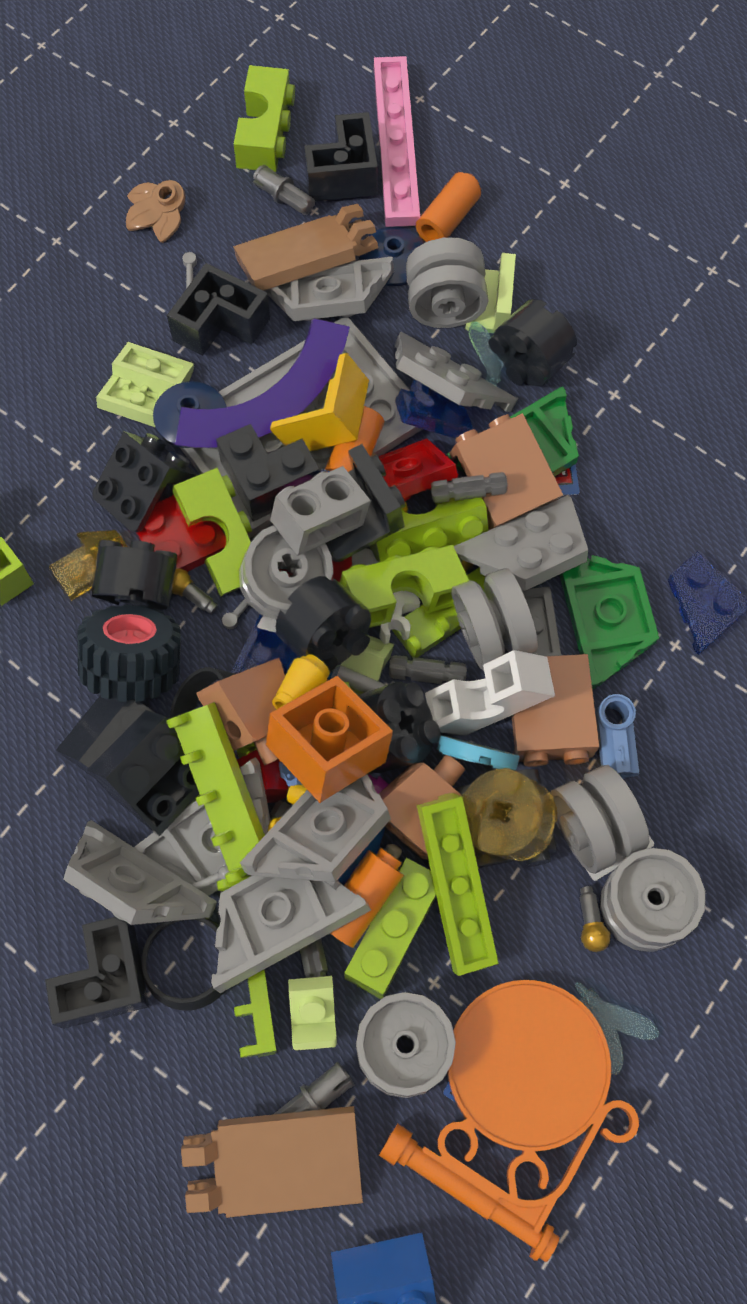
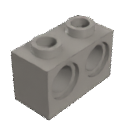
[270,466,371,556]

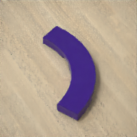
[174,318,350,448]

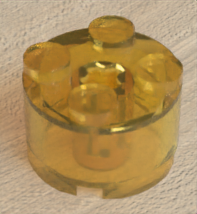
[461,768,558,861]

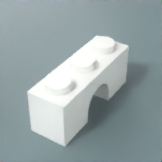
[425,650,555,736]

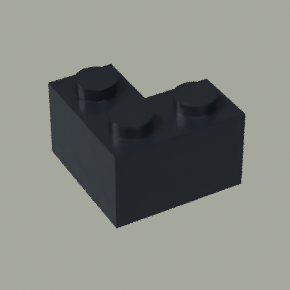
[304,112,377,201]
[167,263,270,356]
[216,424,320,522]
[45,917,149,1029]

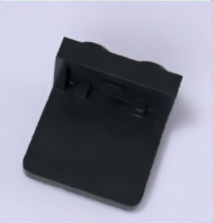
[92,431,198,532]
[326,444,406,562]

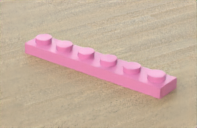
[374,56,420,227]

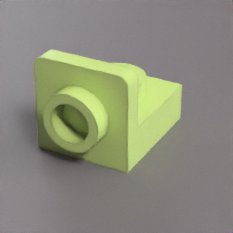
[288,976,337,1050]

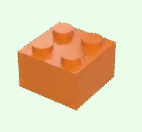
[266,676,393,803]

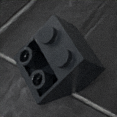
[87,710,199,836]

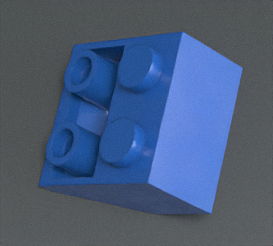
[331,1233,437,1304]

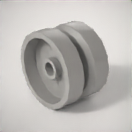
[406,238,488,328]
[239,525,333,620]
[452,568,538,671]
[550,765,650,874]
[600,848,705,952]
[356,992,456,1098]

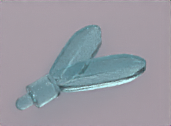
[469,321,505,386]
[575,982,659,1075]

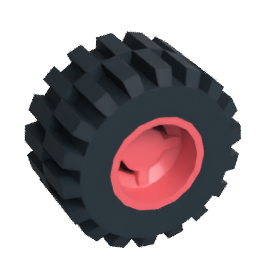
[77,604,181,702]

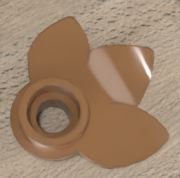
[126,180,186,243]

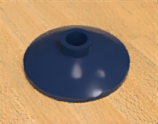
[359,227,424,286]
[153,382,227,448]

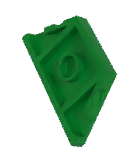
[446,386,579,477]
[559,555,659,690]

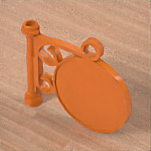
[379,980,639,1262]

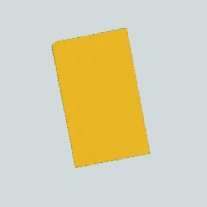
[270,353,369,451]

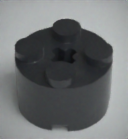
[488,299,577,386]
[91,540,178,610]
[275,576,371,673]
[358,682,440,773]

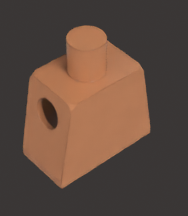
[196,658,285,765]
[379,755,467,860]

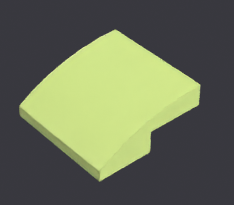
[96,342,194,427]

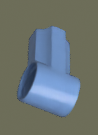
[595,694,639,779]

